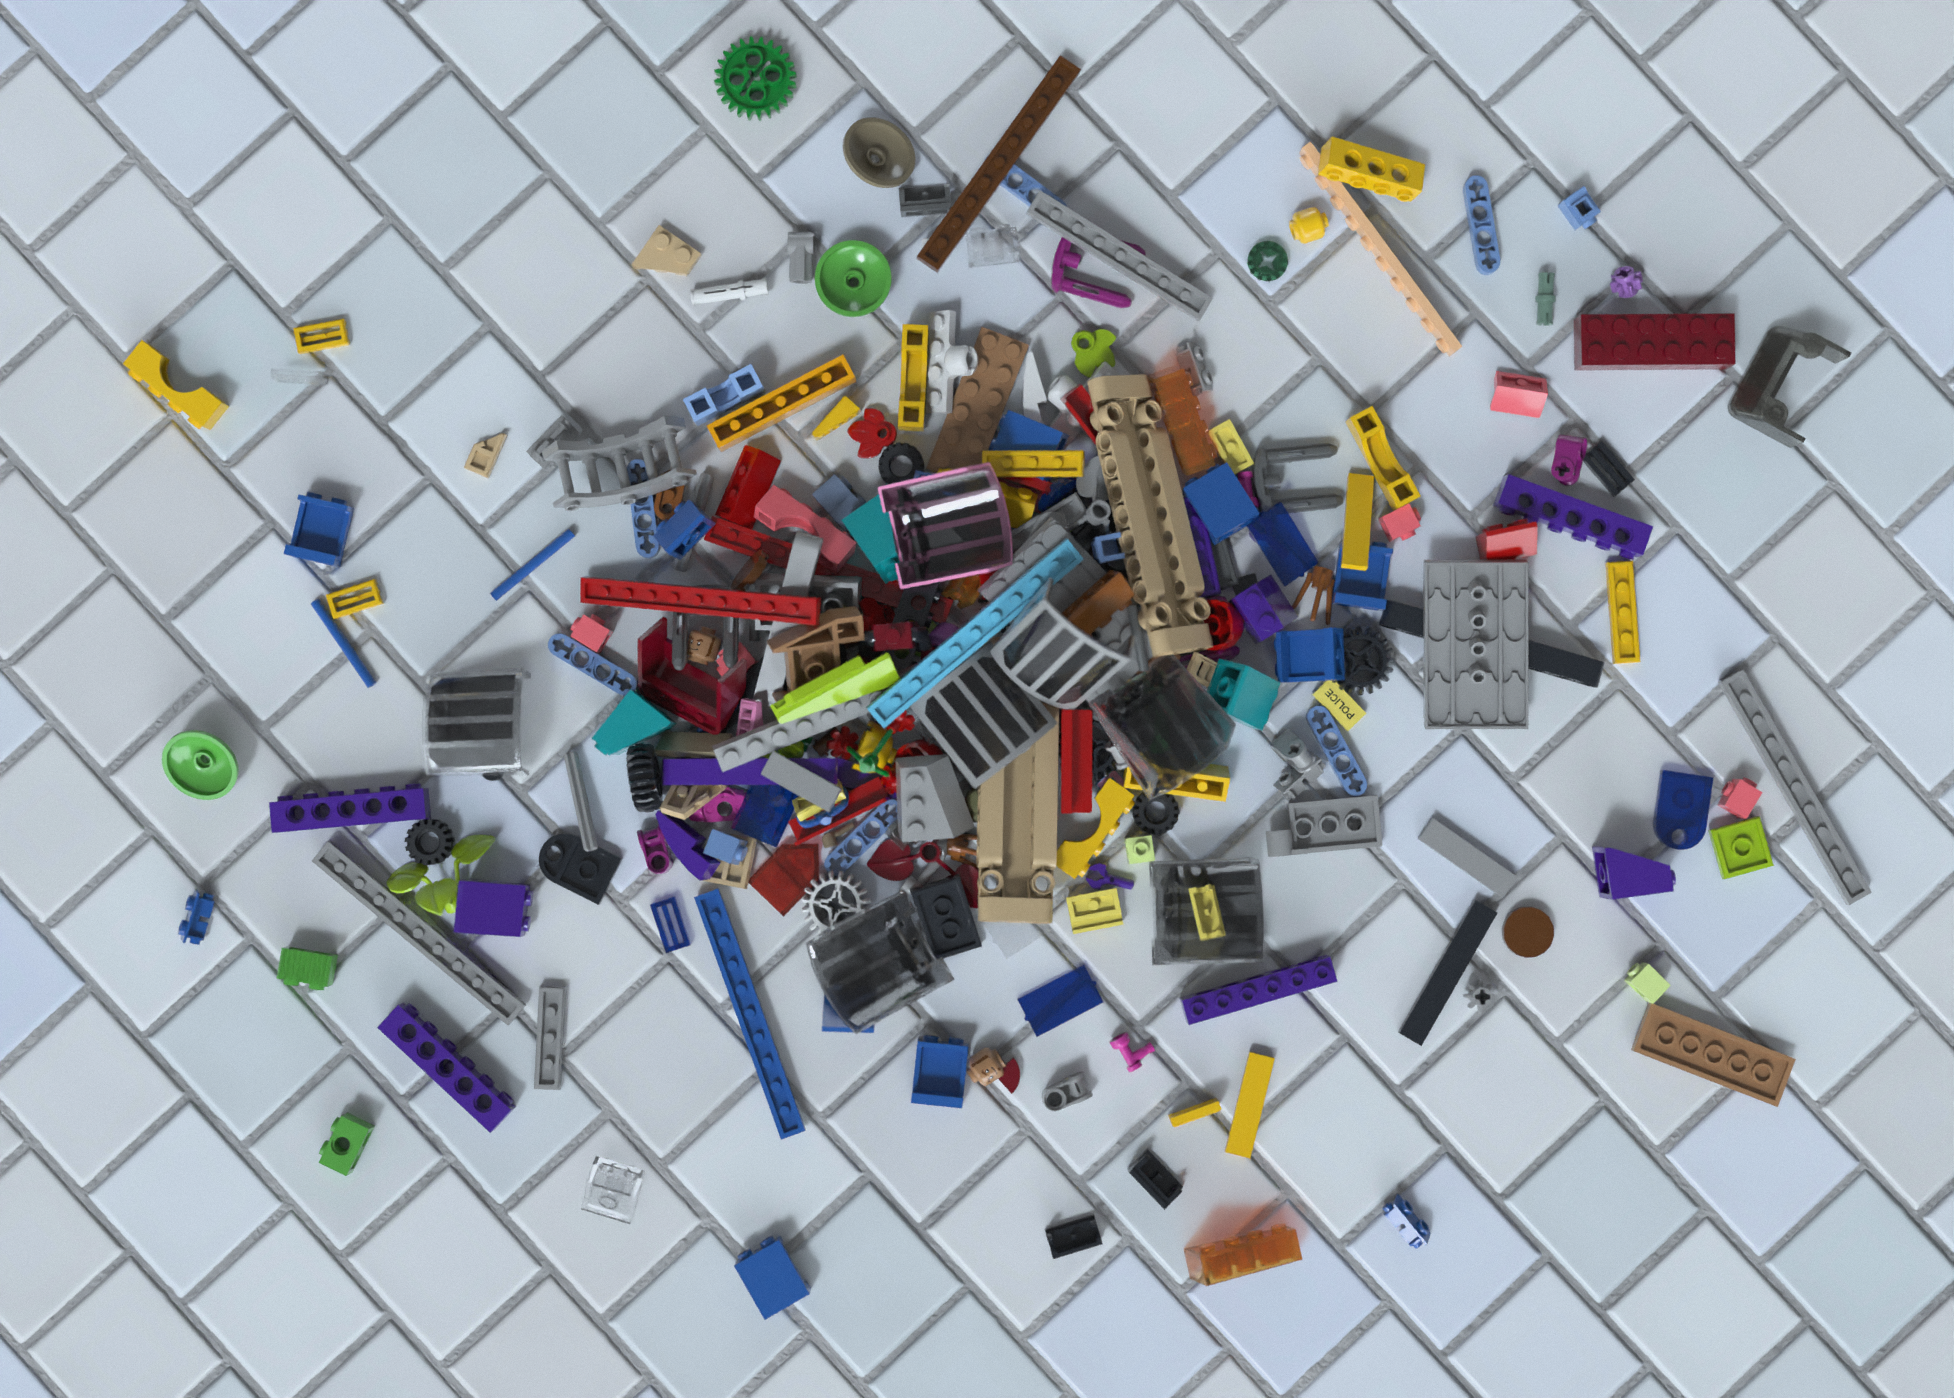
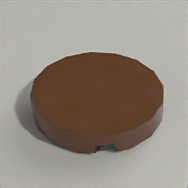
[730,549,769,591]
[1502,907,1554,958]

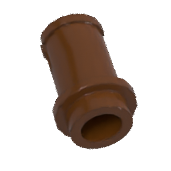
[812,726,841,757]

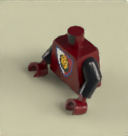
[856,621,935,665]

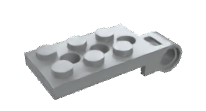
[1266,795,1383,857]

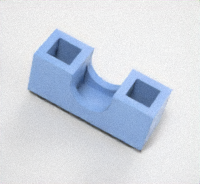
[683,364,765,426]

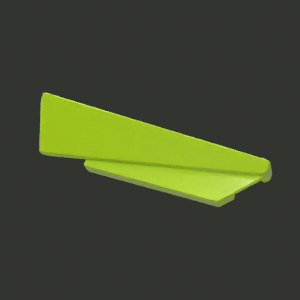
[770,653,900,724]

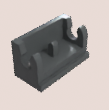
[899,184,951,217]

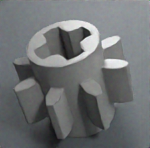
[1463,979,1497,1013]

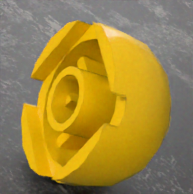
[852,720,897,774]

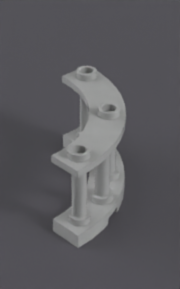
[542,416,697,511]

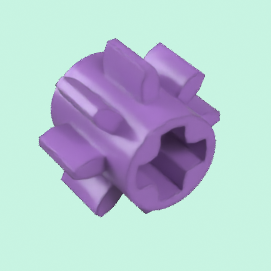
[1610,266,1643,298]

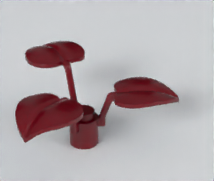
[867,838,979,908]

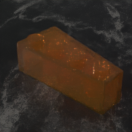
[1148,365,1217,476]
[1184,1223,1303,1286]

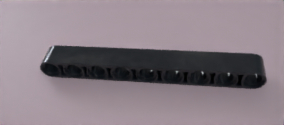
[1379,600,1605,688]

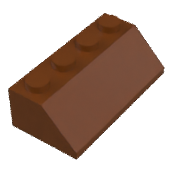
[1032,570,1135,662]

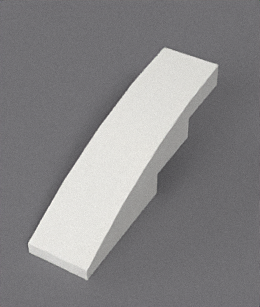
[1023,352,1047,424]

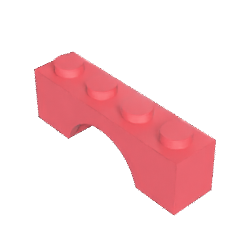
[754,485,856,575]

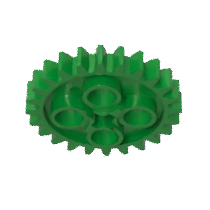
[714,36,797,121]

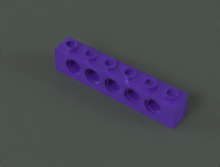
[1493,474,1654,560]
[269,783,431,833]
[1179,955,1338,1025]
[377,1003,516,1133]

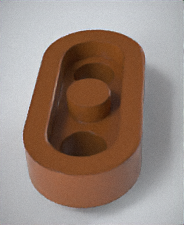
[654,470,686,520]

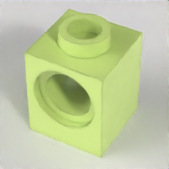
[1124,835,1155,864]
[1624,962,1671,1004]

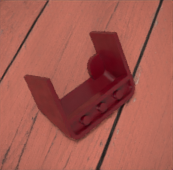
[637,617,747,735]

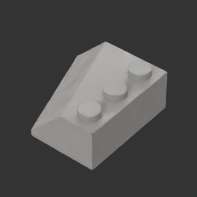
[896,754,975,842]

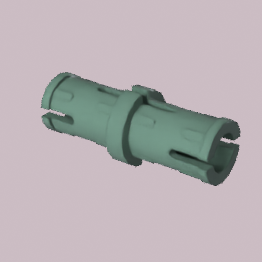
[1535,272,1556,326]

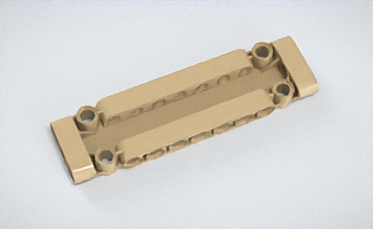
[1087,374,1213,657]
[976,637,1059,924]

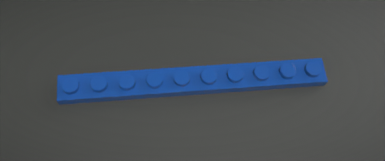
[694,888,806,1140]

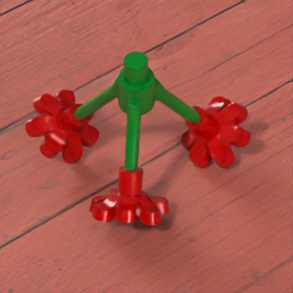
[826,710,915,795]

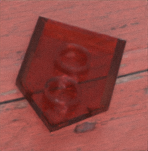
[749,843,819,917]

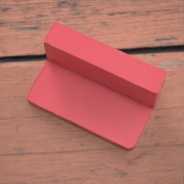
[1490,371,1548,418]

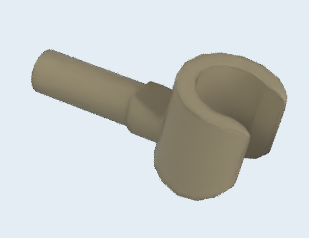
[822,822,855,848]

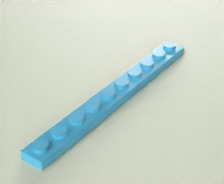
[866,538,1084,728]

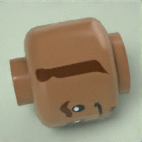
[687,626,722,666]
[966,1047,1006,1086]

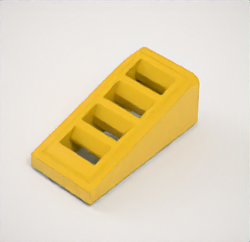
[812,396,861,441]

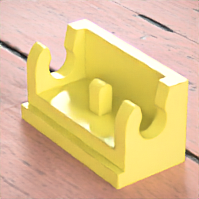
[1189,884,1226,941]

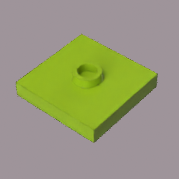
[1708,816,1774,880]

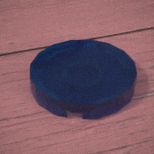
[1038,477,1077,513]

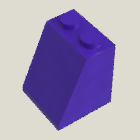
[1228,574,1298,644]
[1592,846,1676,900]
[453,878,533,937]

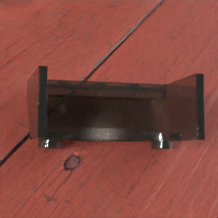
[1727,326,1852,448]

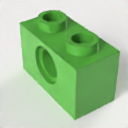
[319,1112,375,1176]

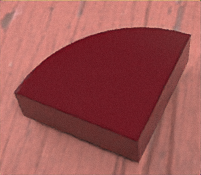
[998,1057,1020,1094]

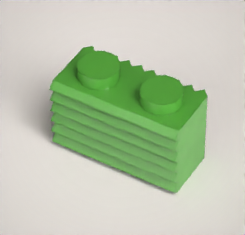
[276,946,338,990]

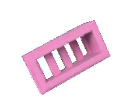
[736,698,763,736]

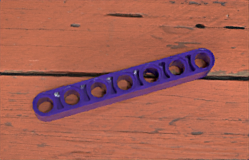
[662,758,838,785]

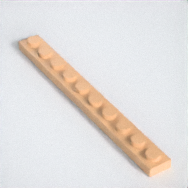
[1299,141,1462,357]

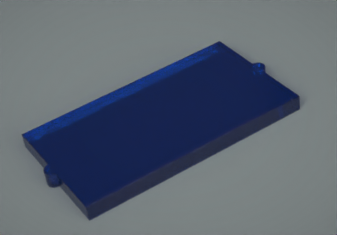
[1246,502,1319,587]
[1017,965,1103,1037]

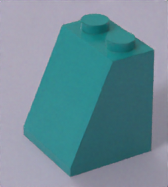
[842,494,900,584]
[1201,659,1281,731]
[591,690,677,756]

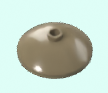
[843,117,915,188]

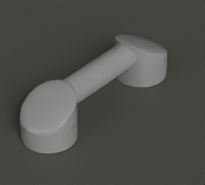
[899,839,948,896]

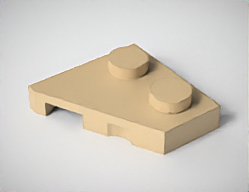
[631,225,702,276]
[660,785,728,820]
[702,834,757,889]

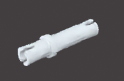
[690,278,769,306]

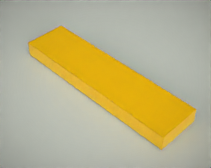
[982,450,1085,477]
[1341,473,1374,571]
[1605,560,1640,664]
[1225,1051,1275,1158]

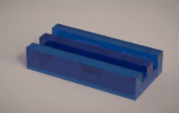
[650,896,691,953]

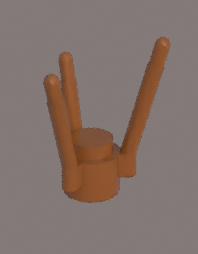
[1292,566,1335,625]
[946,833,979,871]

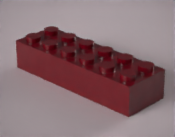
[1574,313,1736,370]

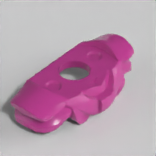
[689,786,762,822]

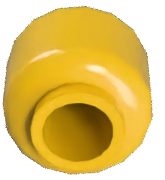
[1289,207,1329,244]

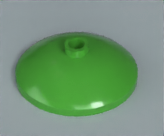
[815,240,892,317]
[162,730,239,800]

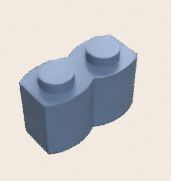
[812,474,866,533]

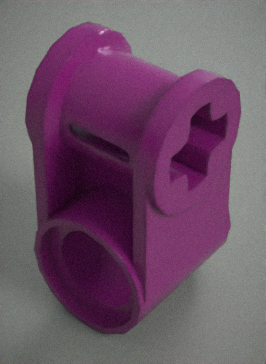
[1551,434,1587,486]
[637,824,673,874]

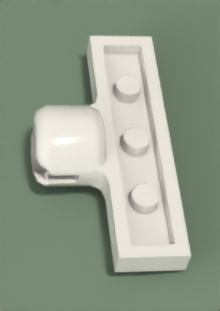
[926,310,978,415]
[1045,362,1119,450]

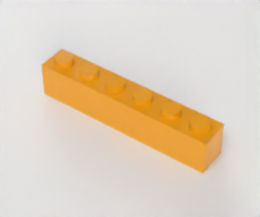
[706,354,857,452]

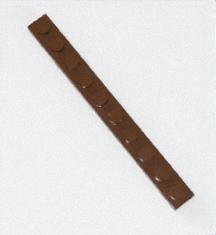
[916,55,1081,273]

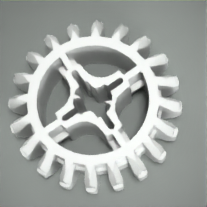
[801,870,870,940]

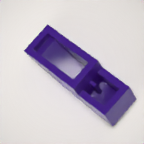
[655,810,721,881]

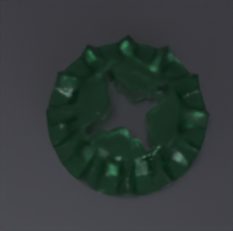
[1247,241,1288,282]

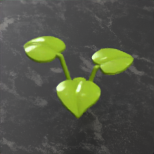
[386,835,496,916]

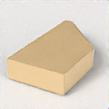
[464,433,507,479]

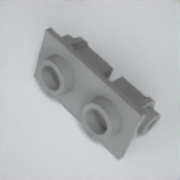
[1175,342,1213,397]
[526,415,580,469]
[1273,751,1326,801]

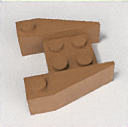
[767,606,870,713]

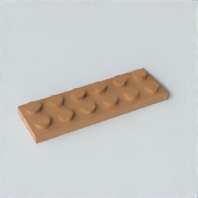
[926,327,1029,476]
[1631,1003,1796,1107]

